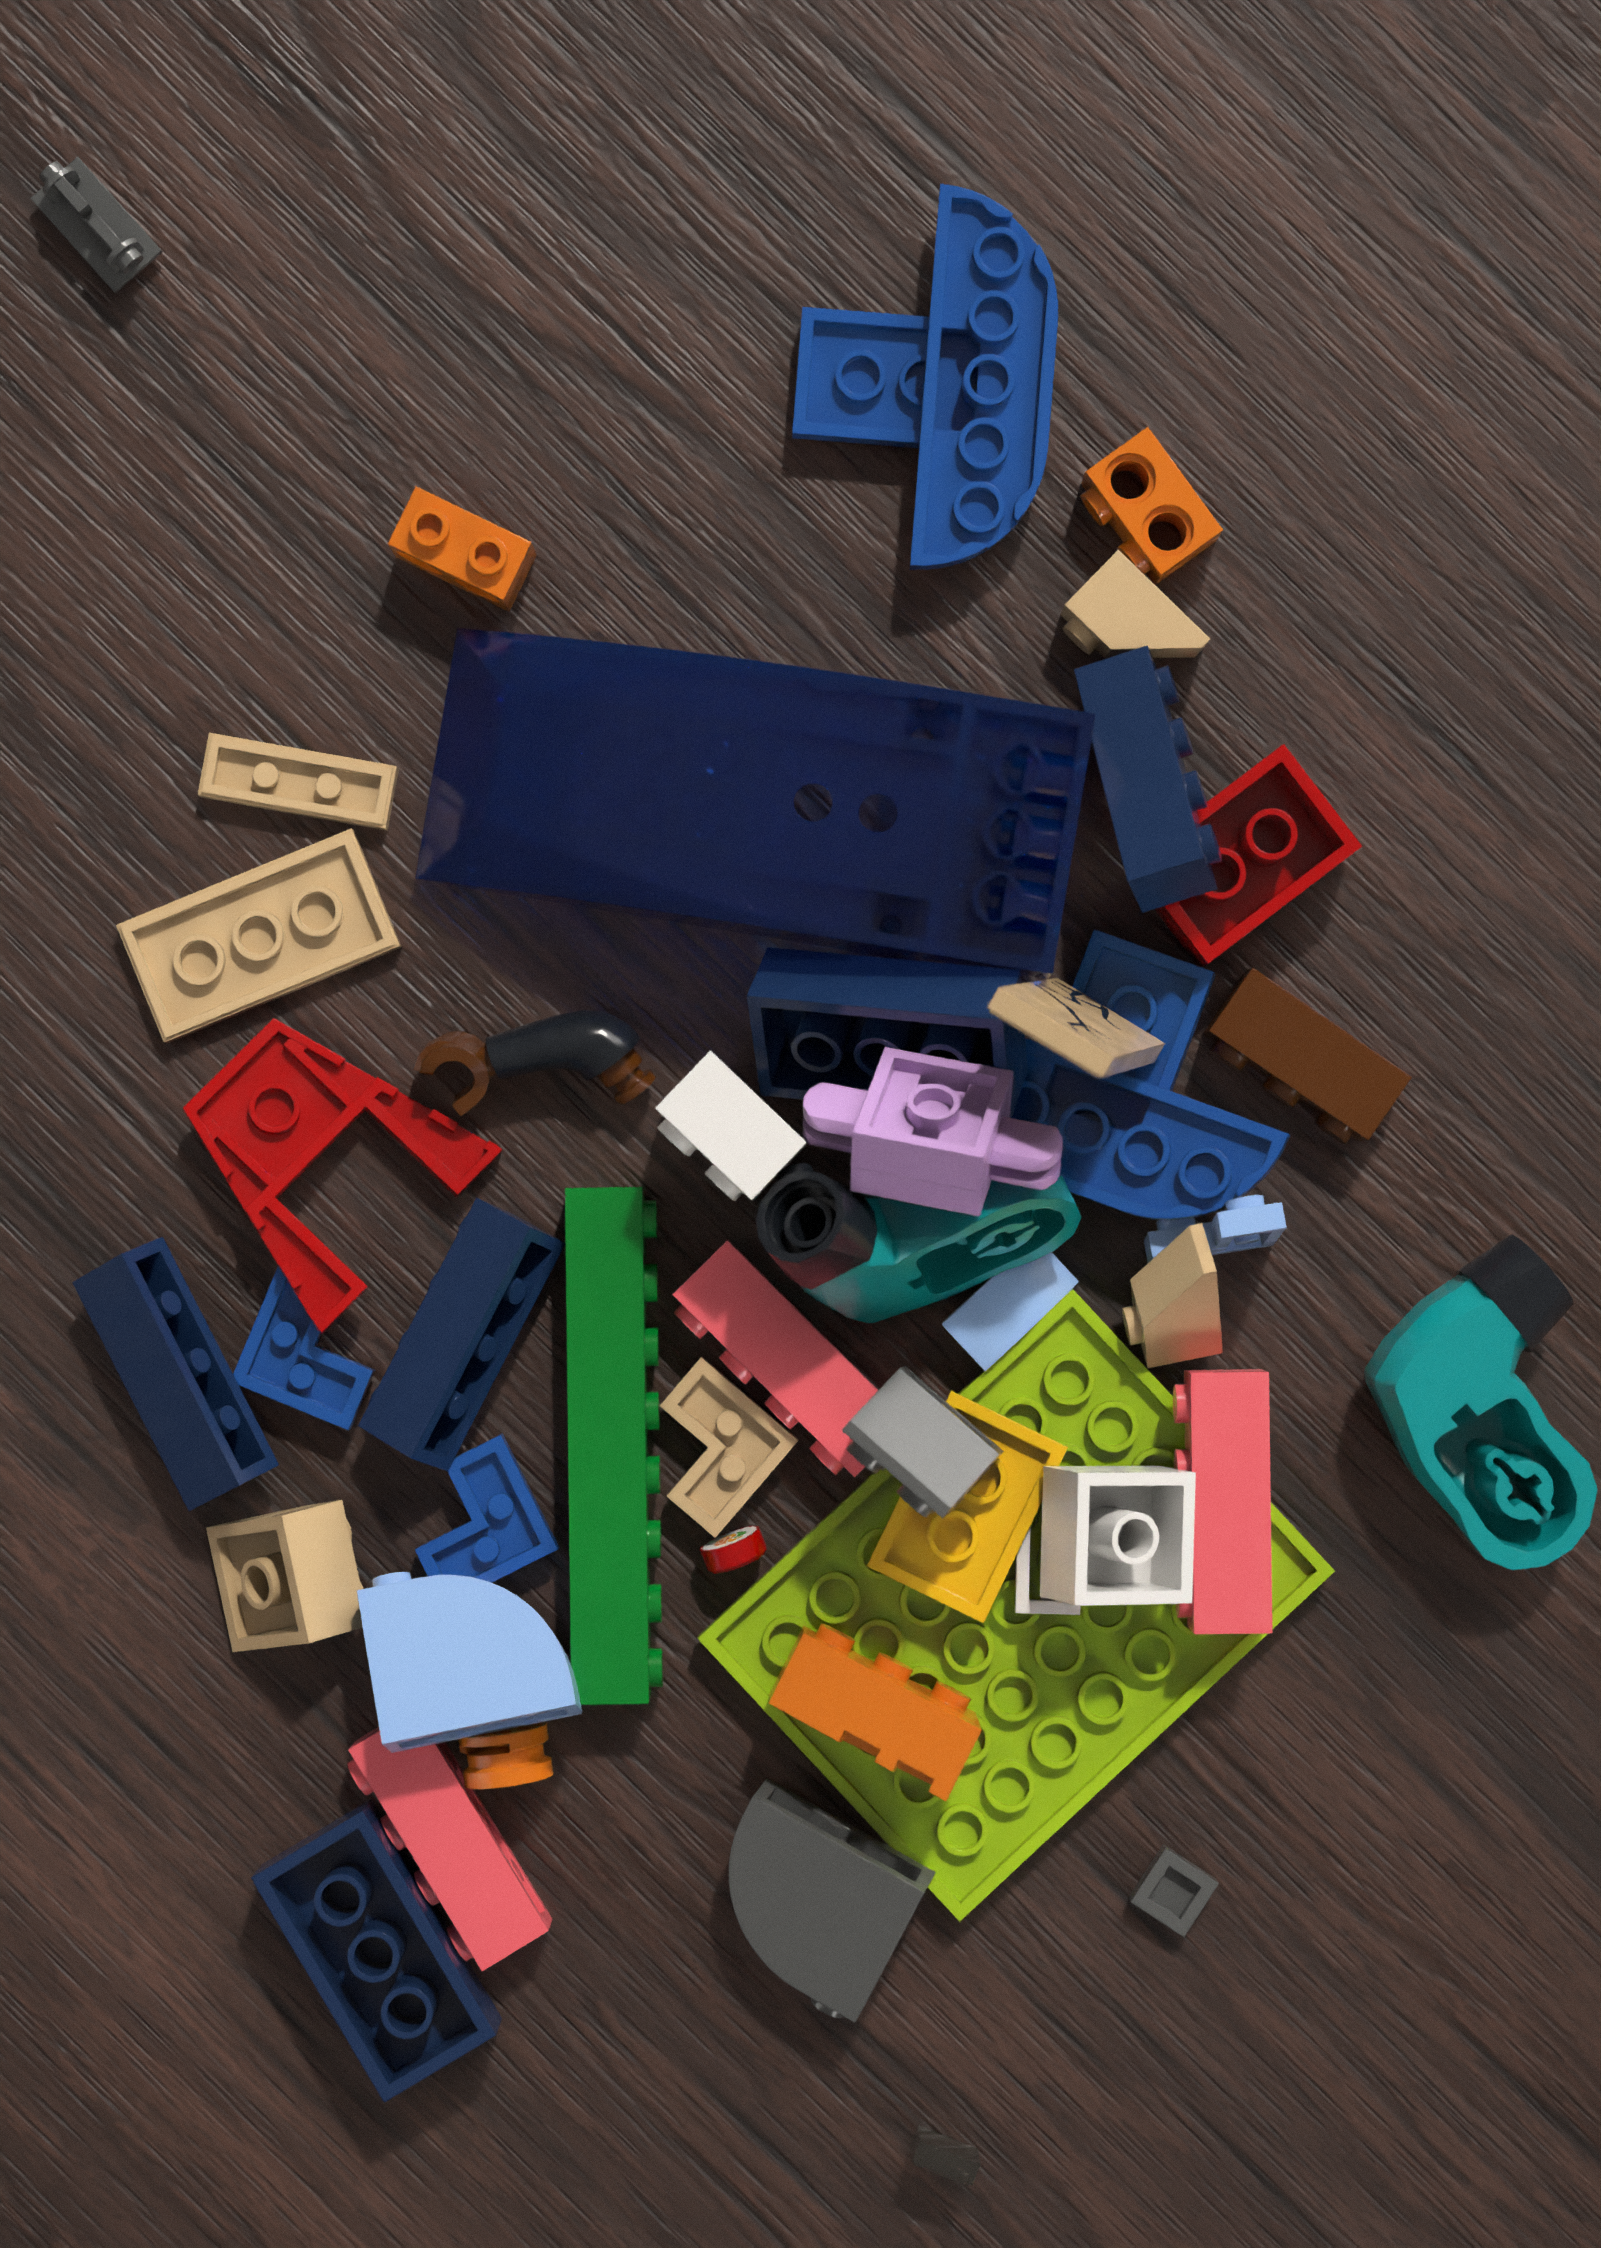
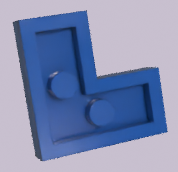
[233,1267,375,1430]
[415,1433,559,1583]

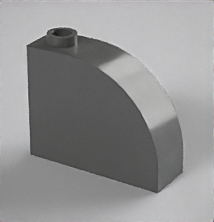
[729,1778,936,2022]

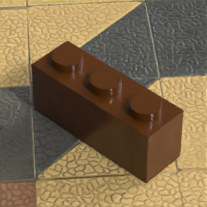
[1202,968,1412,1144]

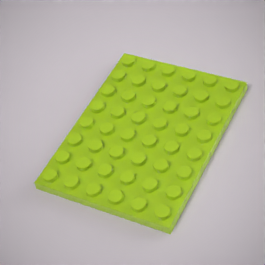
[697,1289,1335,1922]

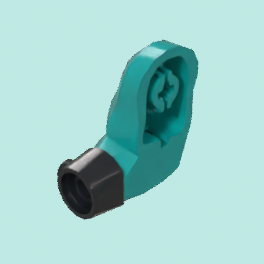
[756,1163,1082,1323]
[1364,1235,1598,1570]

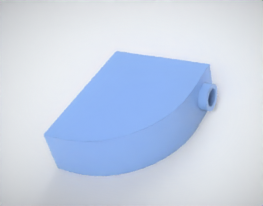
[357,1572,582,1753]

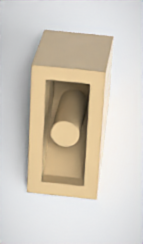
[1060,550,1210,659]
[1122,1223,1223,1368]

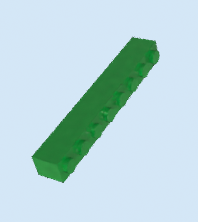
[565,1187,663,1705]

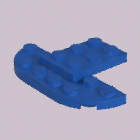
[792,184,1058,570]
[1012,929,1290,1220]

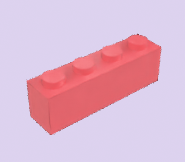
[673,1240,878,1477]
[1173,1369,1272,1634]
[347,1727,552,1971]

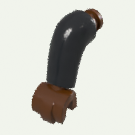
[413,1010,656,1116]

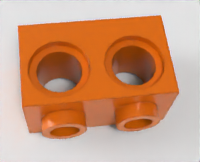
[1080,427,1223,585]
[388,486,537,612]

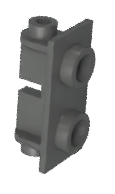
[31,157,162,294]

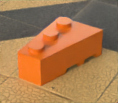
[768,1623,982,1801]

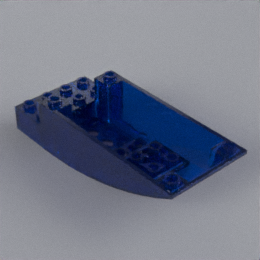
[415,628,1095,979]

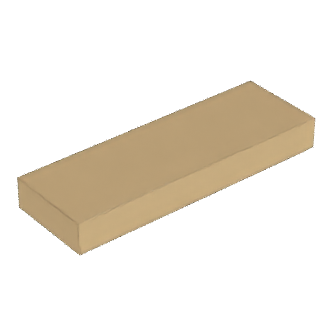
[198,733,399,831]

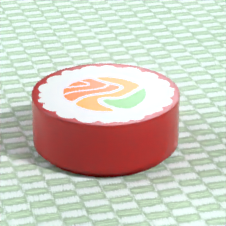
[699,1526,767,1574]

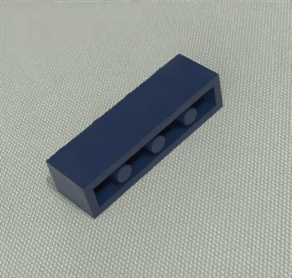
[1074,645,1222,913]
[358,1197,566,1471]
[72,1237,279,1511]

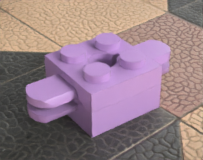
[803,1047,1063,1217]

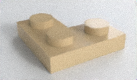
[660,1356,799,1538]

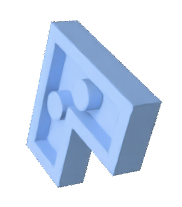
[1144,1195,1286,1263]

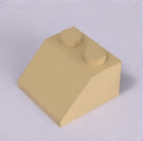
[206,1500,364,1652]

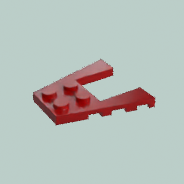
[183,1018,502,1334]

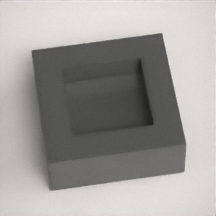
[1128,1844,1219,1937]

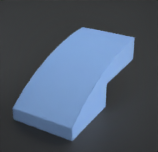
[942,1252,1079,1371]

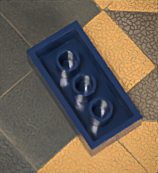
[747,947,1028,1118]
[251,1799,502,2103]

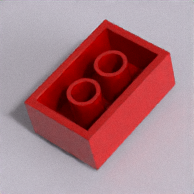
[1123,744,1362,967]

